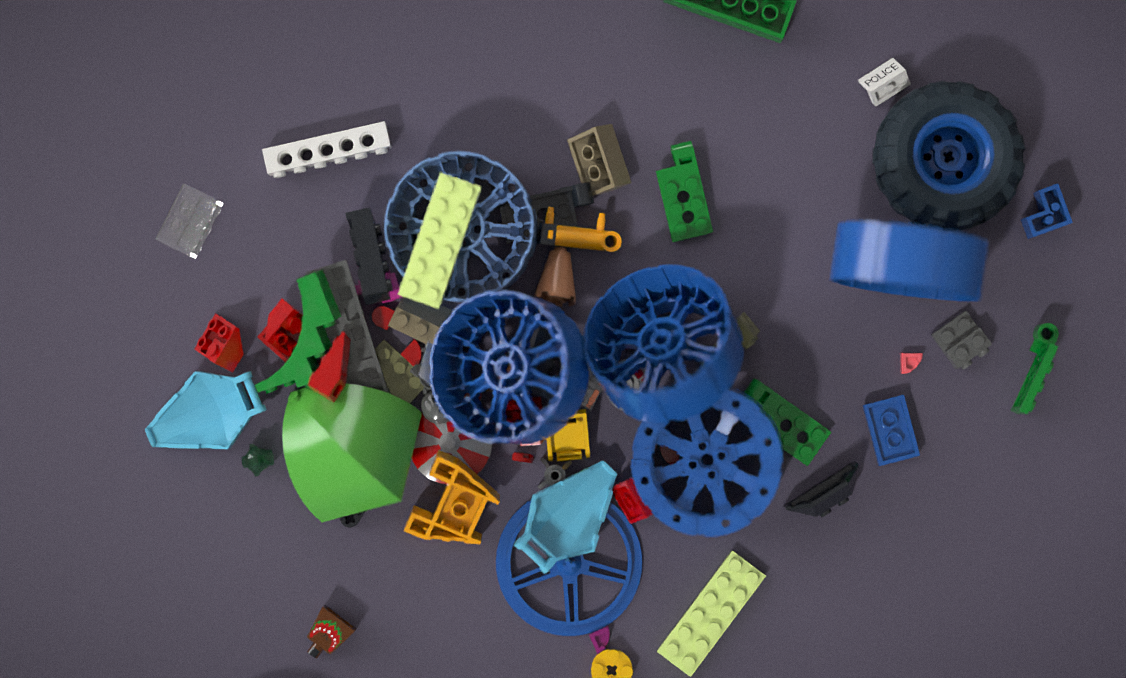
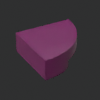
[589,625,610,654]

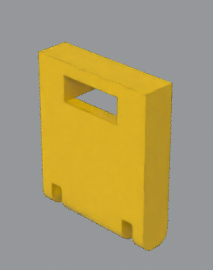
[546,409,590,462]

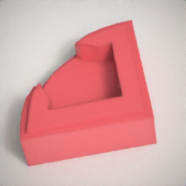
[900,353,923,374]

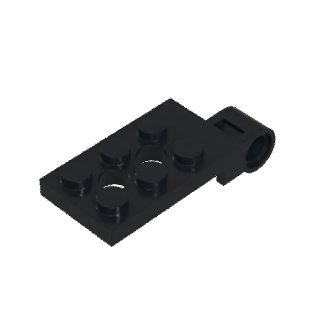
[499,182,595,244]

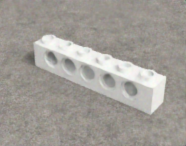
[262,121,392,178]

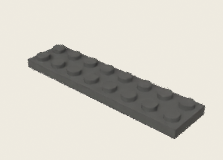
[305,259,389,393]

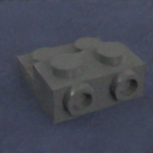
[931,311,992,370]

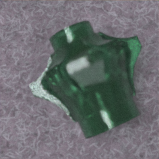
[241,444,274,477]

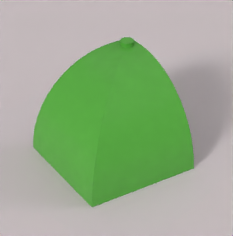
[282,384,422,522]

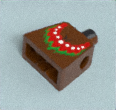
[307,605,357,659]

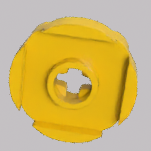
[591,649,633,678]

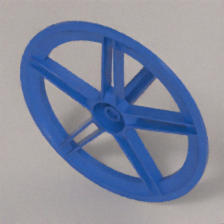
[496,499,642,636]

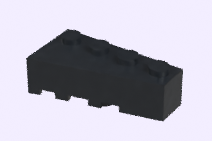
[345,207,393,305]

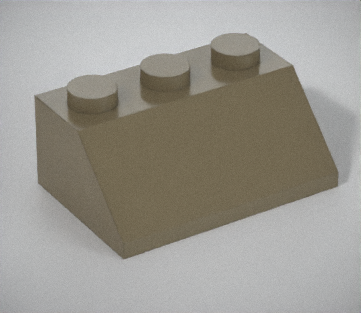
[567,124,631,197]
[388,296,453,344]

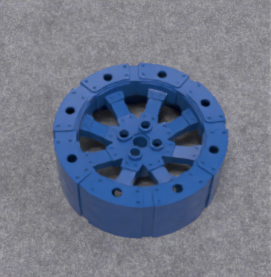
[829,221,989,302]
[583,265,744,423]
[429,291,589,444]
[631,387,784,537]

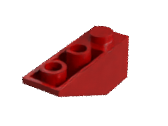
[308,331,351,402]

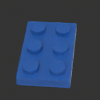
[862,395,920,466]

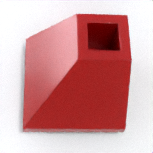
[265,298,303,358]
[195,313,244,373]

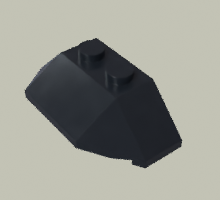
[783,461,859,518]

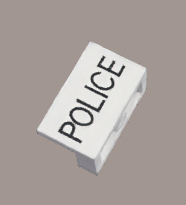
[858,58,911,106]

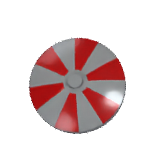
[411,403,492,484]

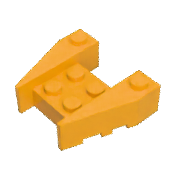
[404,450,500,544]

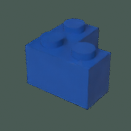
[1021,183,1073,239]

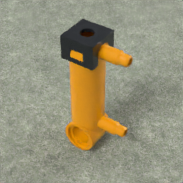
[537,207,622,252]

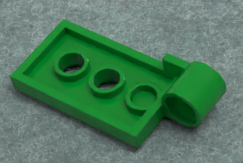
[655,140,713,242]
[1010,323,1059,414]
[744,378,831,466]

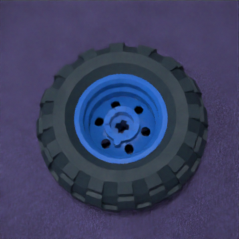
[872,81,1026,232]

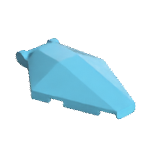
[145,371,267,449]
[514,461,618,573]

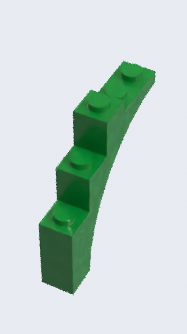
[255,269,341,393]

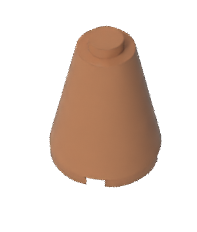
[534,247,576,307]

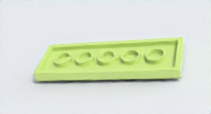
[398,173,482,309]
[657,551,766,677]

